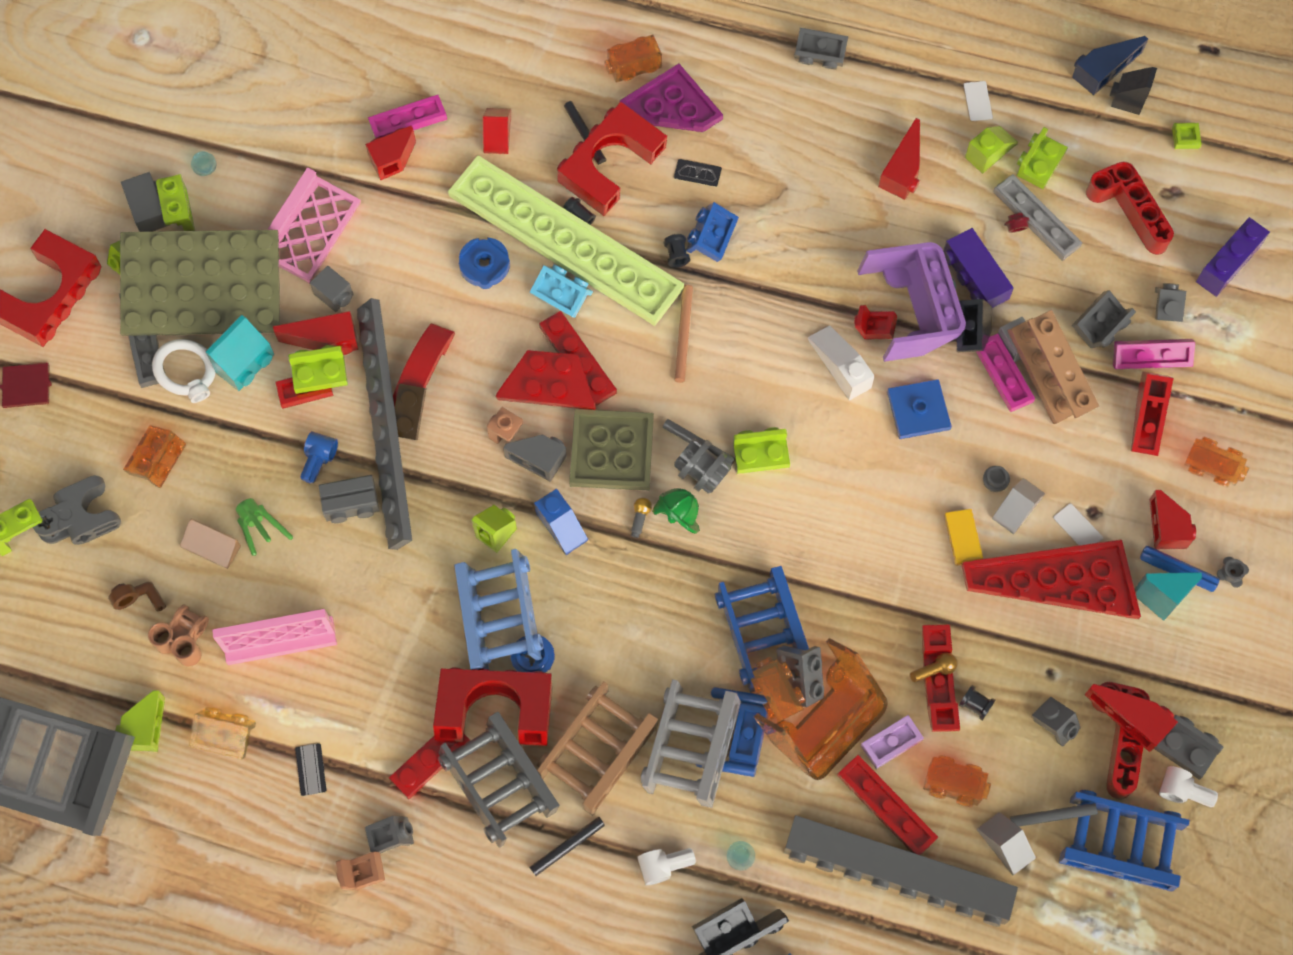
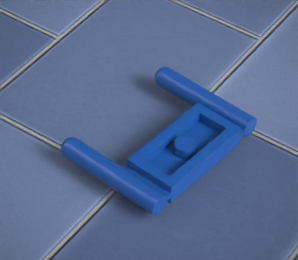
[696,687,771,777]

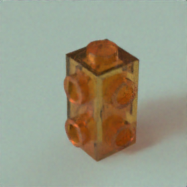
[604,35,662,83]
[1184,437,1250,488]
[750,657,806,722]
[923,755,991,807]

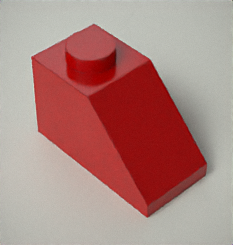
[1149,490,1196,549]

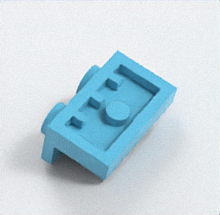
[530,264,593,318]

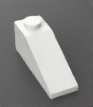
[808,325,874,400]

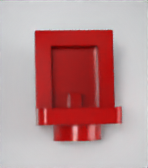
[854,305,898,339]

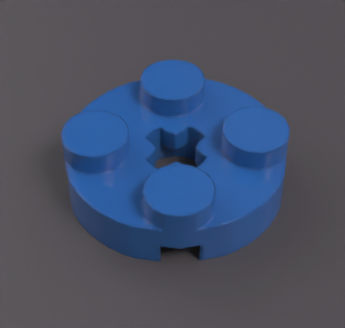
[459,237,510,289]

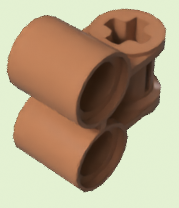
[148,604,209,667]

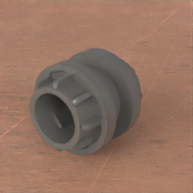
[674,438,731,493]

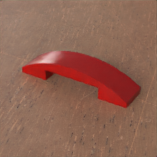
[393,323,455,409]
[922,625,960,732]

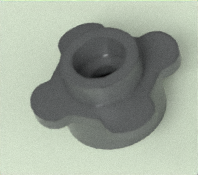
[1217,557,1249,588]

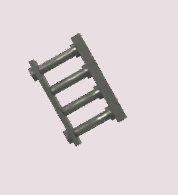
[438,712,560,848]

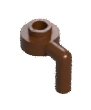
[108,582,166,612]

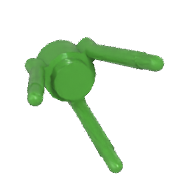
[235,498,293,556]

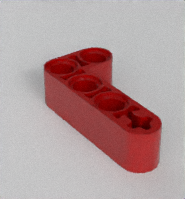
[1086,161,1174,255]
[1092,682,1150,799]

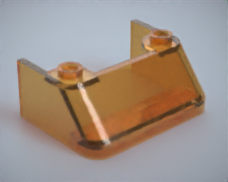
[754,638,888,780]

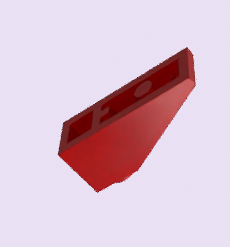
[878,118,920,200]
[273,311,359,355]
[1131,371,1174,456]
[1084,684,1178,752]

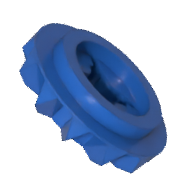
[511,636,555,673]

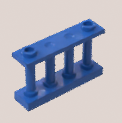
[715,566,809,692]
[1059,790,1190,892]

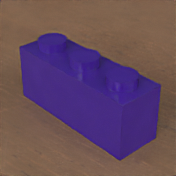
[1196,217,1270,297]
[943,228,1014,308]

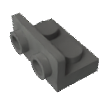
[777,645,824,708]
[1154,715,1224,780]

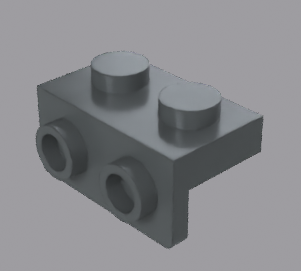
[794,28,848,70]
[1072,290,1136,348]

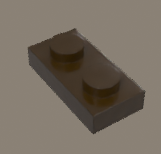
[395,384,427,440]

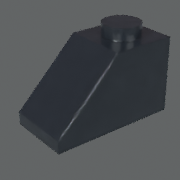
[1109,67,1157,115]
[957,299,992,353]

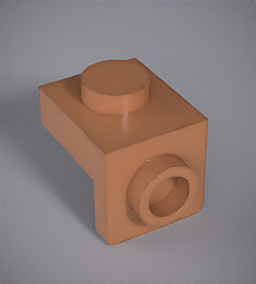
[487,407,523,444]
[336,852,385,890]

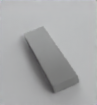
[993,174,1082,261]

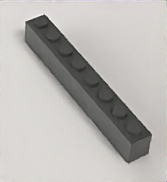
[784,815,1018,927]

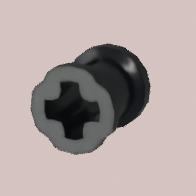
[663,234,691,267]
[959,685,996,721]

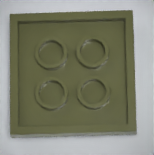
[569,409,654,491]

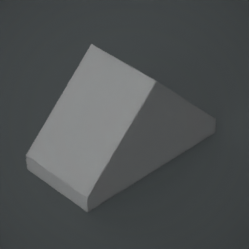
[992,478,1045,534]
[977,812,1036,875]

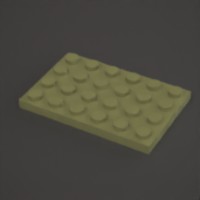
[120,230,280,336]

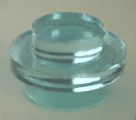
[191,151,217,176]
[727,841,755,871]

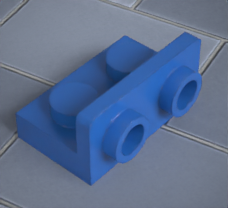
[686,202,739,262]

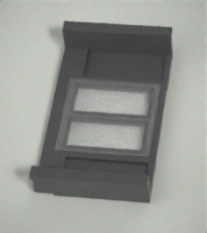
[0,697,135,836]

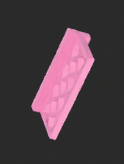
[267,168,361,283]
[213,609,337,665]

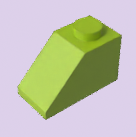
[965,126,1018,174]
[472,505,517,553]
[115,690,165,752]

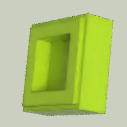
[1172,123,1202,149]

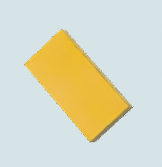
[944,509,983,566]

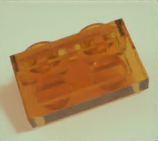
[123,425,186,488]

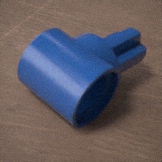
[300,431,338,483]

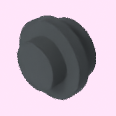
[983,466,1010,492]

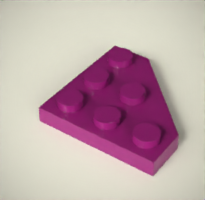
[619,63,723,132]

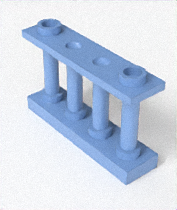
[454,549,543,670]

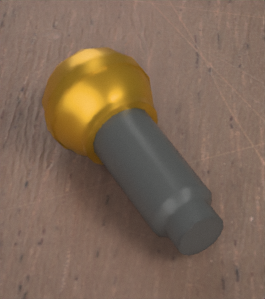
[631,498,652,538]

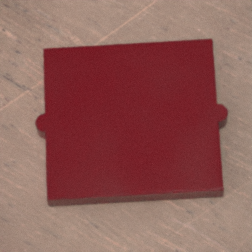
[0,363,52,408]

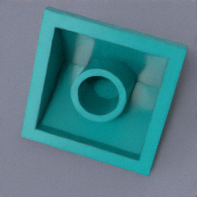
[1135,572,1202,621]

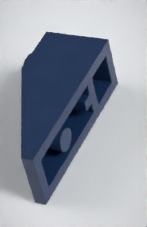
[1072,36,1148,95]

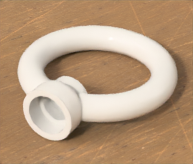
[152,339,216,403]

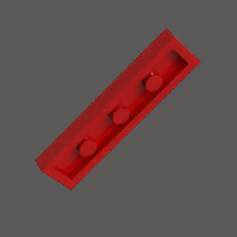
[539,311,617,406]
[837,755,939,855]

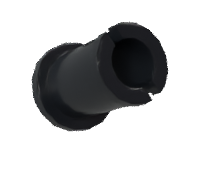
[563,197,596,225]

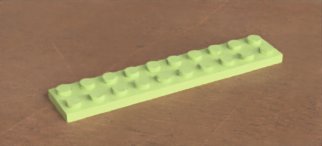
[448,155,684,326]

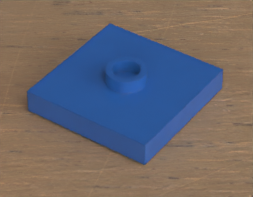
[887,379,952,439]

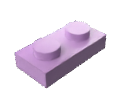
[861,715,924,769]

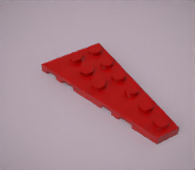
[961,539,1141,620]

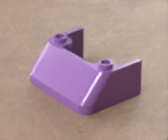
[857,242,966,362]

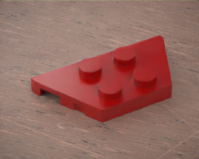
[496,350,596,410]

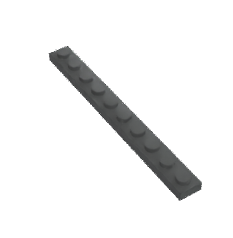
[357,298,412,550]

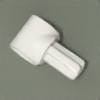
[1159,766,1218,807]
[638,848,696,885]

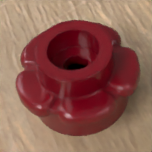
[1004,213,1030,233]

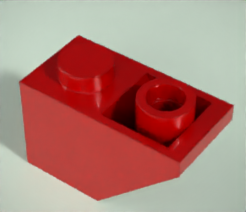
[365,125,416,181]

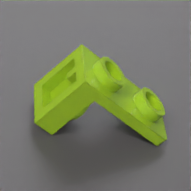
[0,499,43,556]

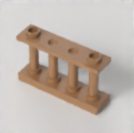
[1007,310,1099,424]
[536,681,658,816]

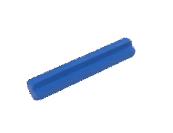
[1140,546,1220,592]

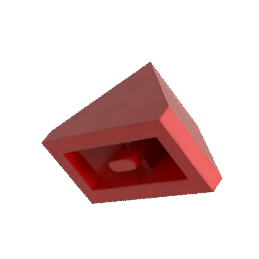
[483,108,511,154]

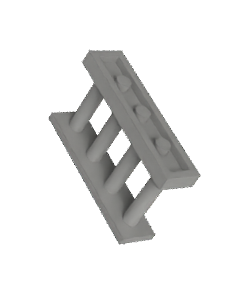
[641,679,741,808]

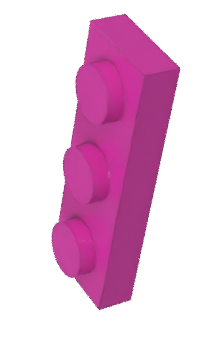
[368,94,447,138]
[976,334,1035,412]
[1113,339,1195,369]

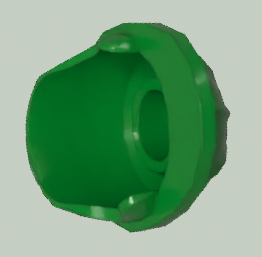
[652,488,700,534]

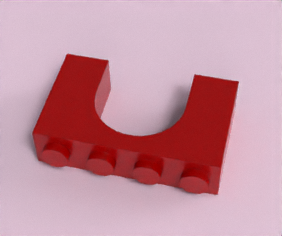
[557,102,668,216]
[0,229,102,347]
[433,667,553,746]

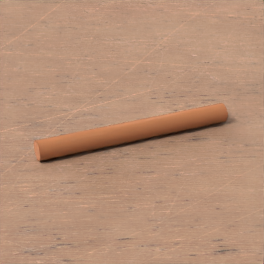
[675,285,693,383]

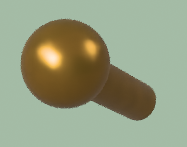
[910,652,958,683]

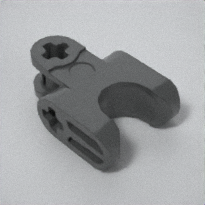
[33,475,121,545]

